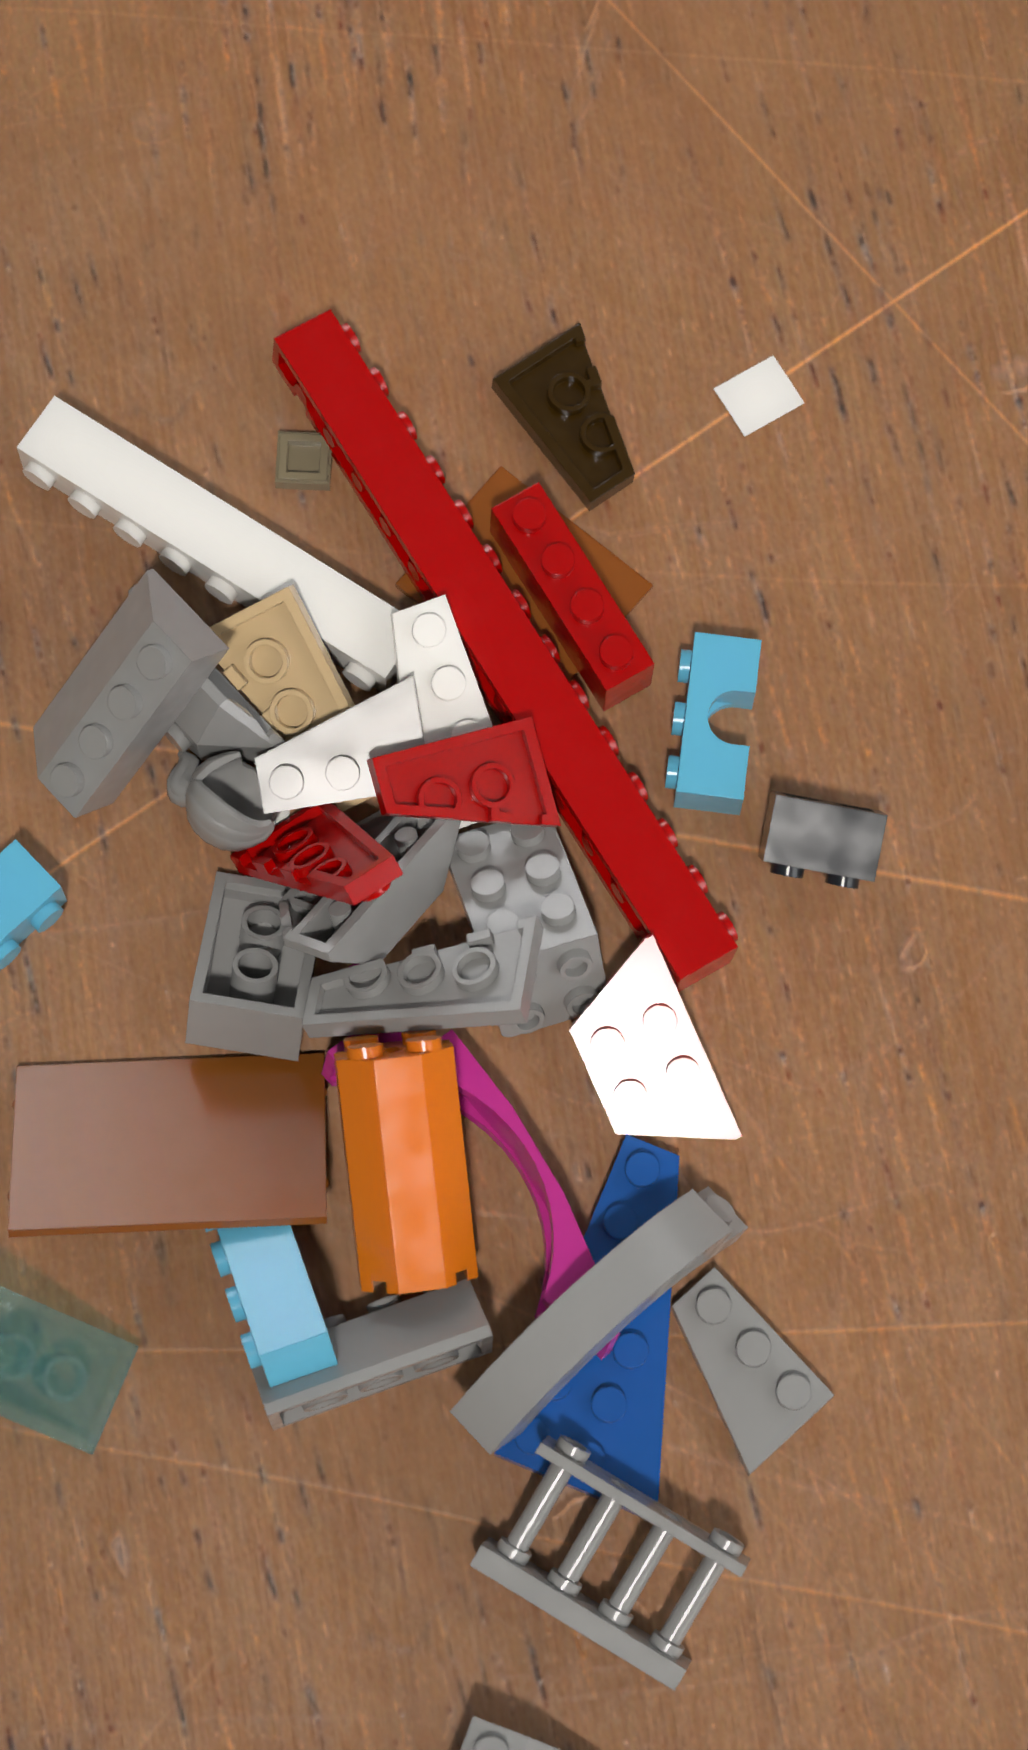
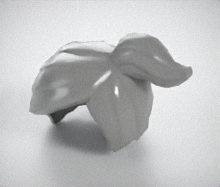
[167,751,275,852]

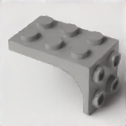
[449,823,606,1037]

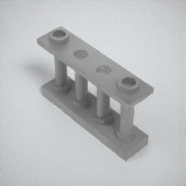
[470,1435,751,1691]

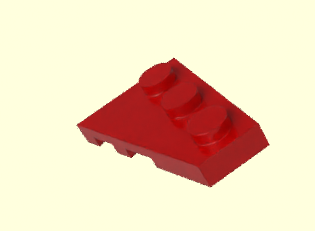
[367,716,561,827]

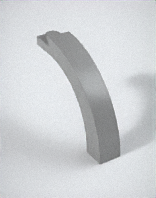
[450,1186,748,1455]

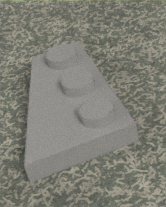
[671,1267,834,1477]

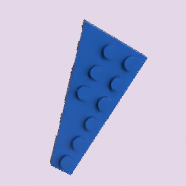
[494,1134,680,1517]

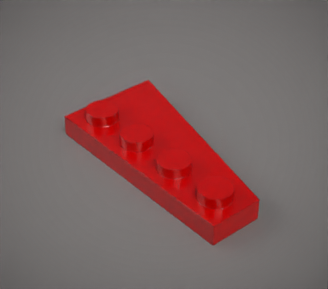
[229,803,404,906]

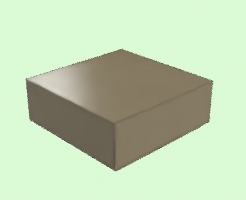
[275,431,332,491]

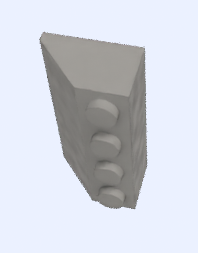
[33,569,229,818]
[252,1279,493,1431]

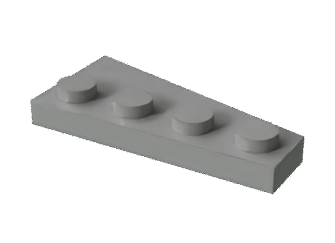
[302,915,544,1038]

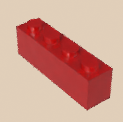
[490,482,655,712]

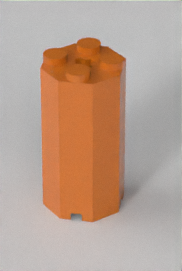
[333,1029,478,1294]

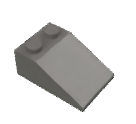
[185,871,317,1061]

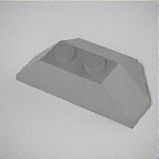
[128,584,285,764]
[278,810,461,964]

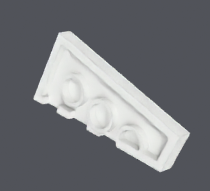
[390,595,493,829]

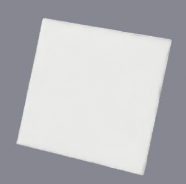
[713,355,804,437]

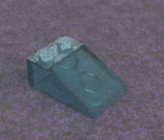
[0,1286,139,1455]

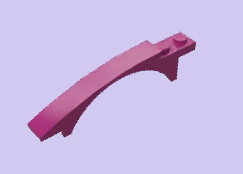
[321,963,620,1360]

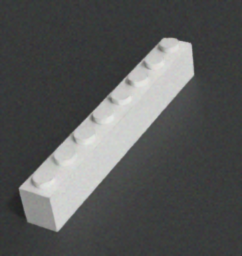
[17,396,399,692]

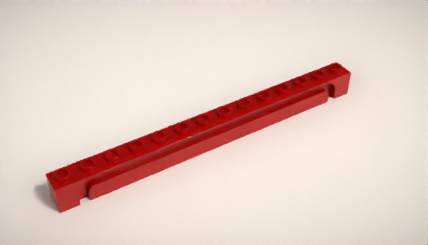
[272,309,738,992]

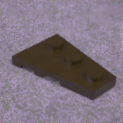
[491,323,635,511]

